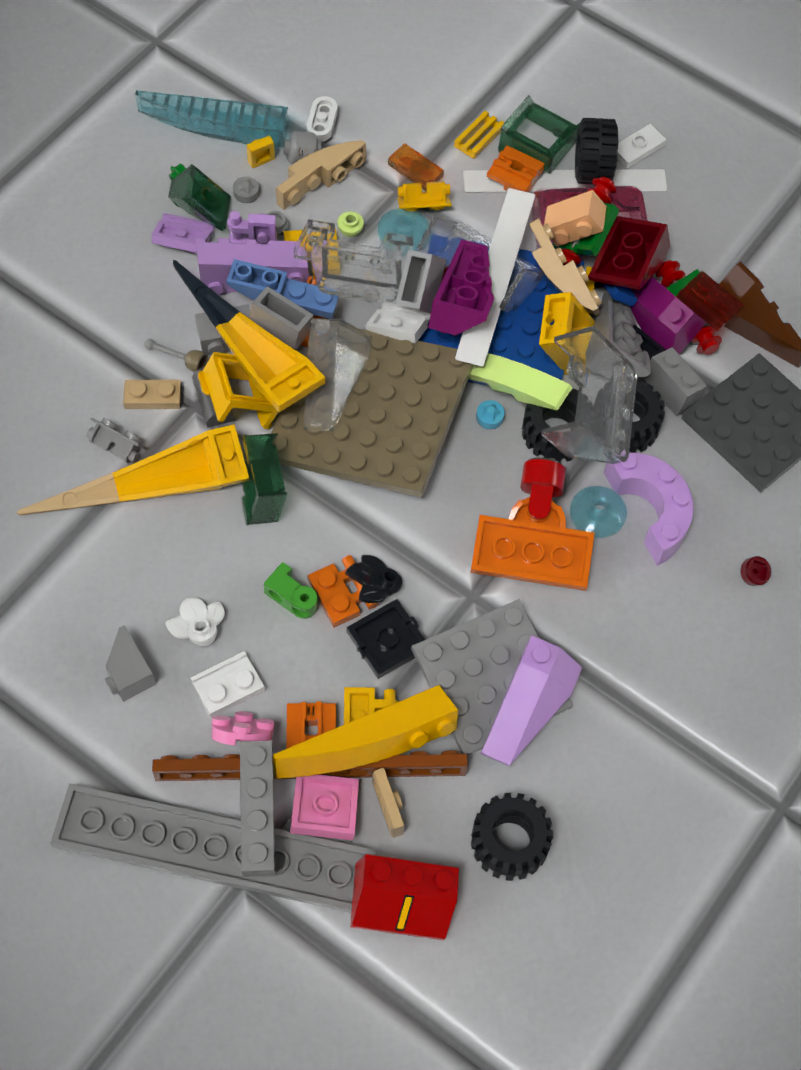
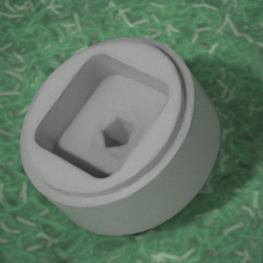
[233,176,259,203]

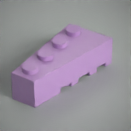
[195,237,309,295]

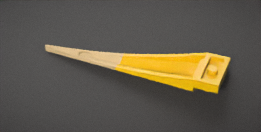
[17,424,249,515]

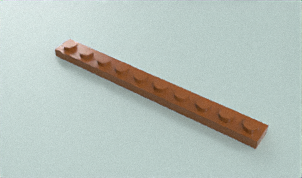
[152,750,468,781]

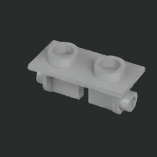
[86,417,148,463]

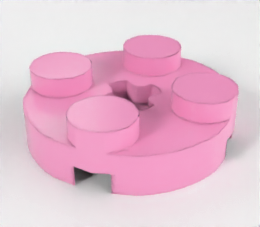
[211,711,274,745]

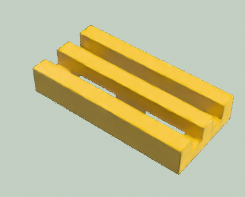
[454,111,505,159]

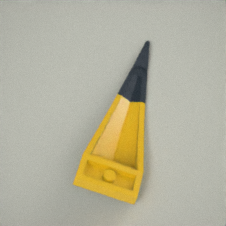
[173,260,325,413]

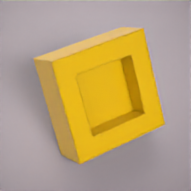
[246,135,275,169]

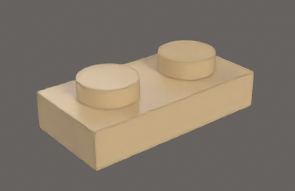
[123,380,182,409]

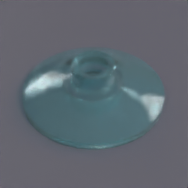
[377,208,430,252]
[570,486,627,538]

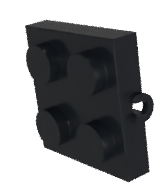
[346,599,425,679]

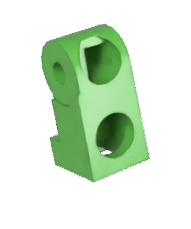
[264,562,318,619]

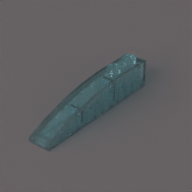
[135,90,288,148]

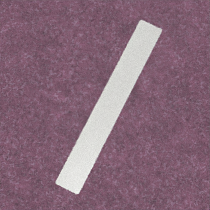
[463,169,667,192]
[455,188,535,366]

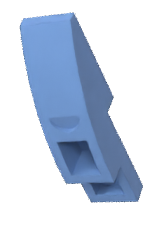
[226,259,340,319]

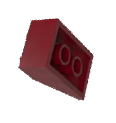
[588,216,671,290]

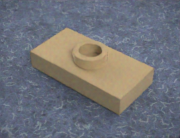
[372,768,404,838]

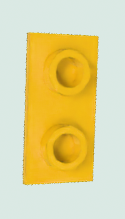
[397,181,452,211]

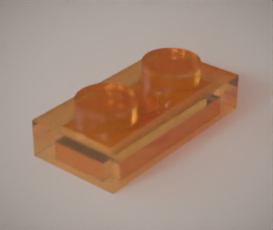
[388,143,444,191]

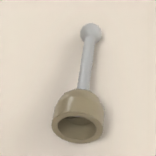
[144,339,208,372]

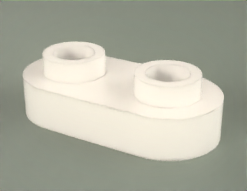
[306,96,337,142]

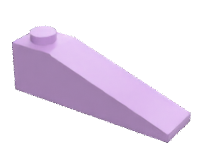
[481,635,582,766]

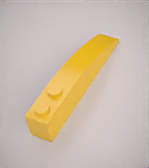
[273,685,458,779]

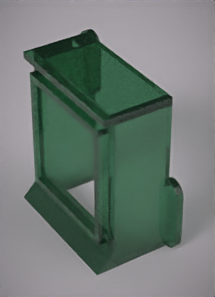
[498,95,579,174]
[241,433,287,525]

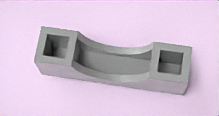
[240,740,276,877]

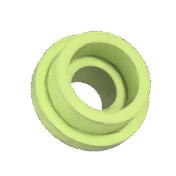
[337,211,364,237]

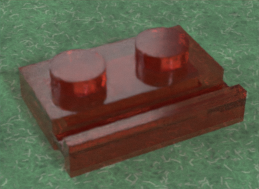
[676,271,744,332]

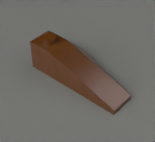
[712,261,801,368]

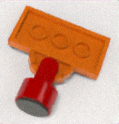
[470,457,595,591]

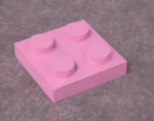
[290,775,359,840]

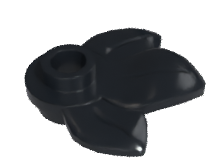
[345,555,402,603]

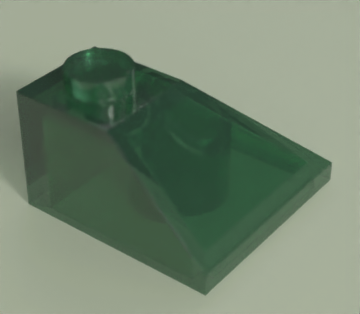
[168,164,231,231]

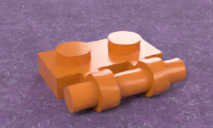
[307,555,379,628]

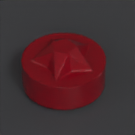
[740,556,771,586]

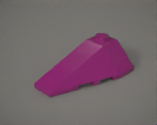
[429,239,494,335]
[630,276,707,354]

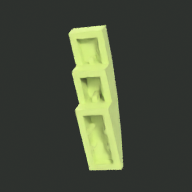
[469,353,573,410]

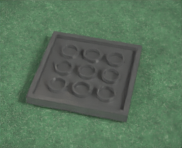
[681,353,801,493]

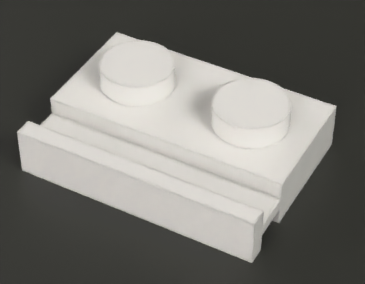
[366,302,431,343]
[190,651,265,718]

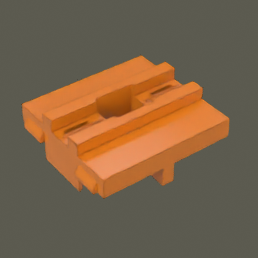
[486,145,545,192]
[286,701,336,749]

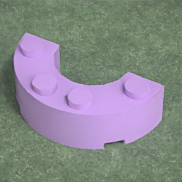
[604,453,693,566]

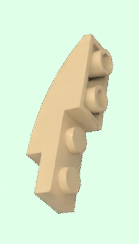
[276,140,366,210]
[529,218,602,316]

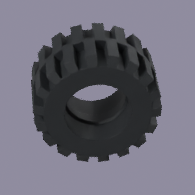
[575,118,618,185]
[592,377,665,454]
[522,388,595,463]
[471,793,553,881]

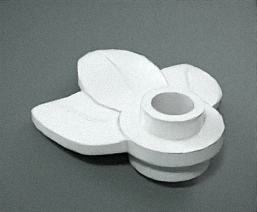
[166,597,225,646]

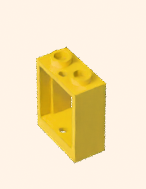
[539,292,595,375]

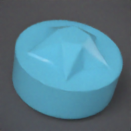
[476,400,505,429]

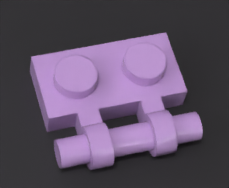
[227,211,277,244]

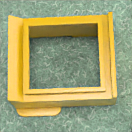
[198,352,278,429]

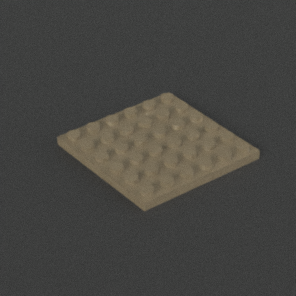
[262,321,474,497]

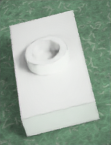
[617,124,667,169]

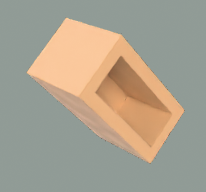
[544,190,607,247]

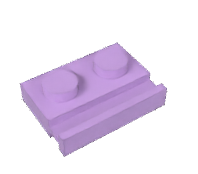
[152,213,214,253]

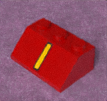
[350,854,459,940]

